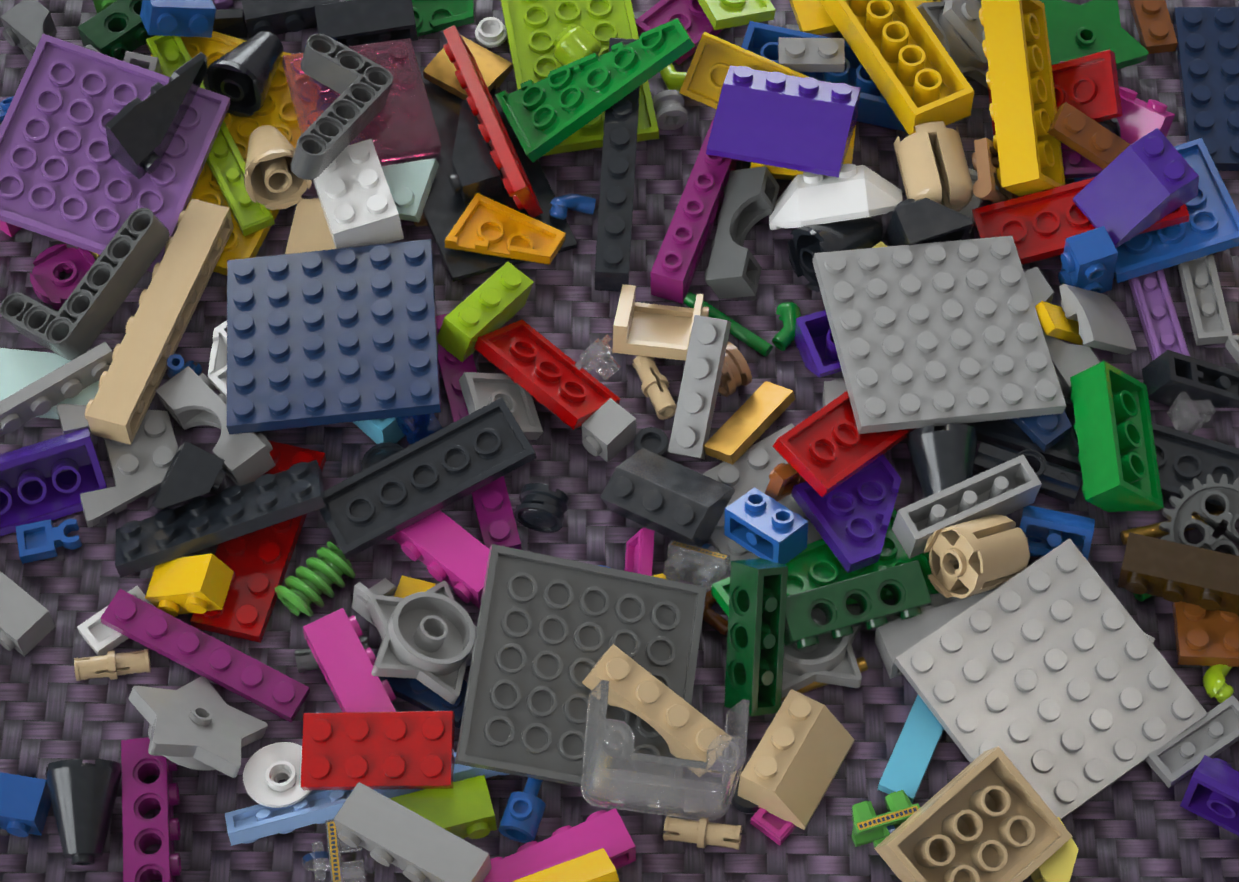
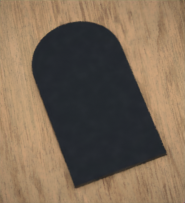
[387,75,577,282]

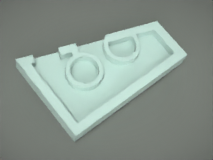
[381,158,439,222]

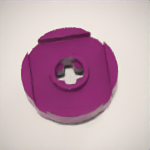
[30,244,96,310]

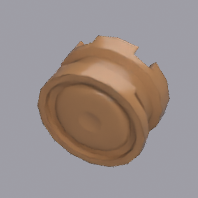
[718,342,752,397]

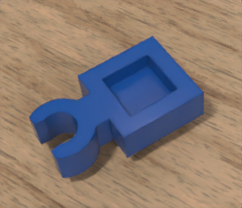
[15,519,82,564]

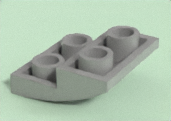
[1059,284,1137,355]

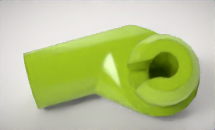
[659,63,687,92]
[1202,664,1234,703]

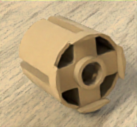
[893,121,973,212]
[924,514,1030,599]

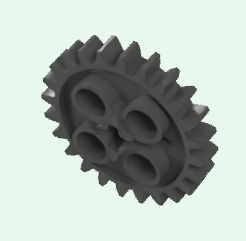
[1159,474,1239,556]

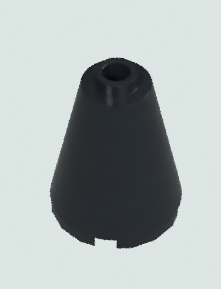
[203,31,284,117]
[787,217,882,292]
[907,423,978,498]
[45,759,122,866]

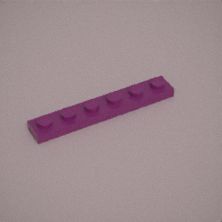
[100,589,310,723]

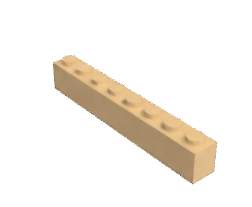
[85,199,234,445]

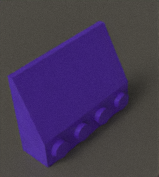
[706,65,861,178]

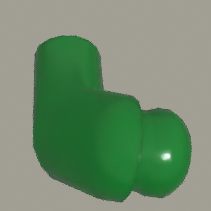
[772,301,801,351]

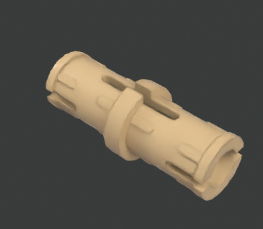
[632,356,677,420]
[74,649,151,681]
[663,816,742,850]

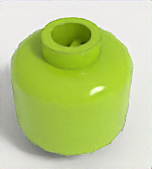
[553,25,601,66]

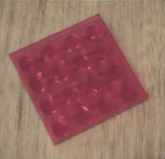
[282,38,442,162]

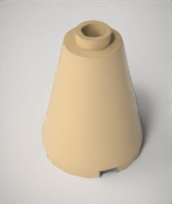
[244,125,312,210]

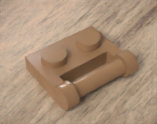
[972,138,1016,204]

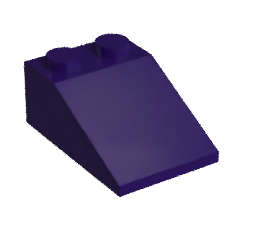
[1073,128,1199,248]

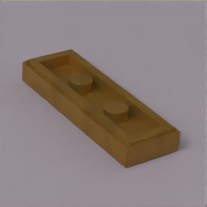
[703,381,795,465]

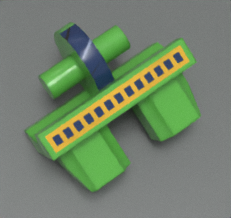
[851,790,920,848]

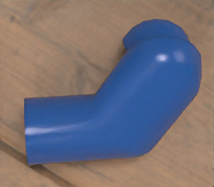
[549,193,596,220]
[167,354,202,378]

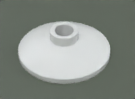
[243,742,312,808]

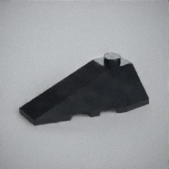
[105,52,207,179]

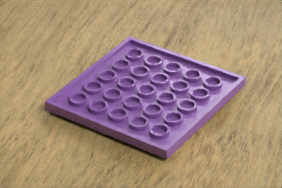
[0,34,231,272]

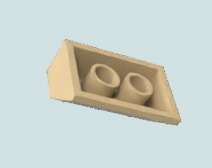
[737,689,854,830]

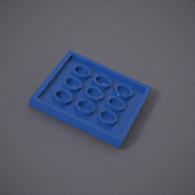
[1074,138,1239,283]

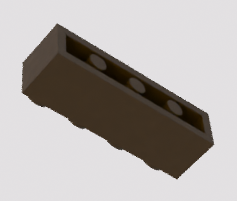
[1117,532,1239,616]

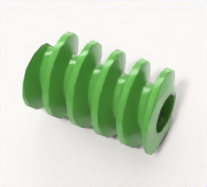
[275,541,356,617]

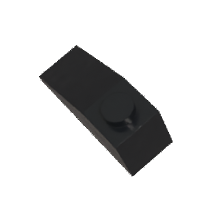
[449,99,502,206]
[1142,350,1239,408]

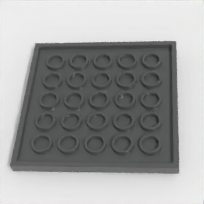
[455,544,707,805]

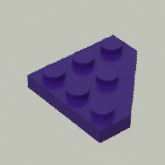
[791,454,902,573]

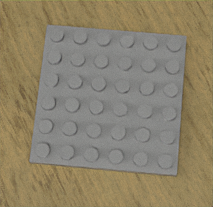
[812,236,1066,434]
[894,538,1208,820]

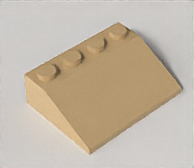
[874,746,1073,882]

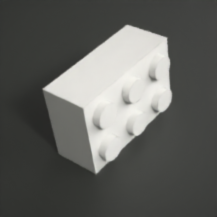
[313,139,404,249]

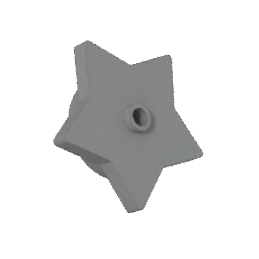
[917,0,989,88]
[365,581,477,704]
[782,605,862,698]
[128,676,268,778]

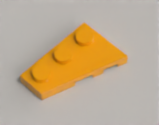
[445,193,566,265]

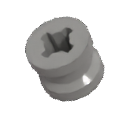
[652,89,688,130]

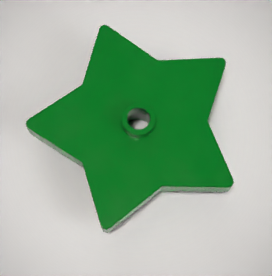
[1039,0,1149,70]

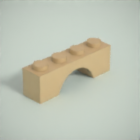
[582,644,732,776]

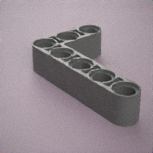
[291,34,393,180]
[0,208,170,360]

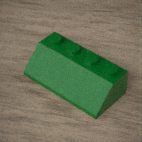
[1070,361,1164,512]

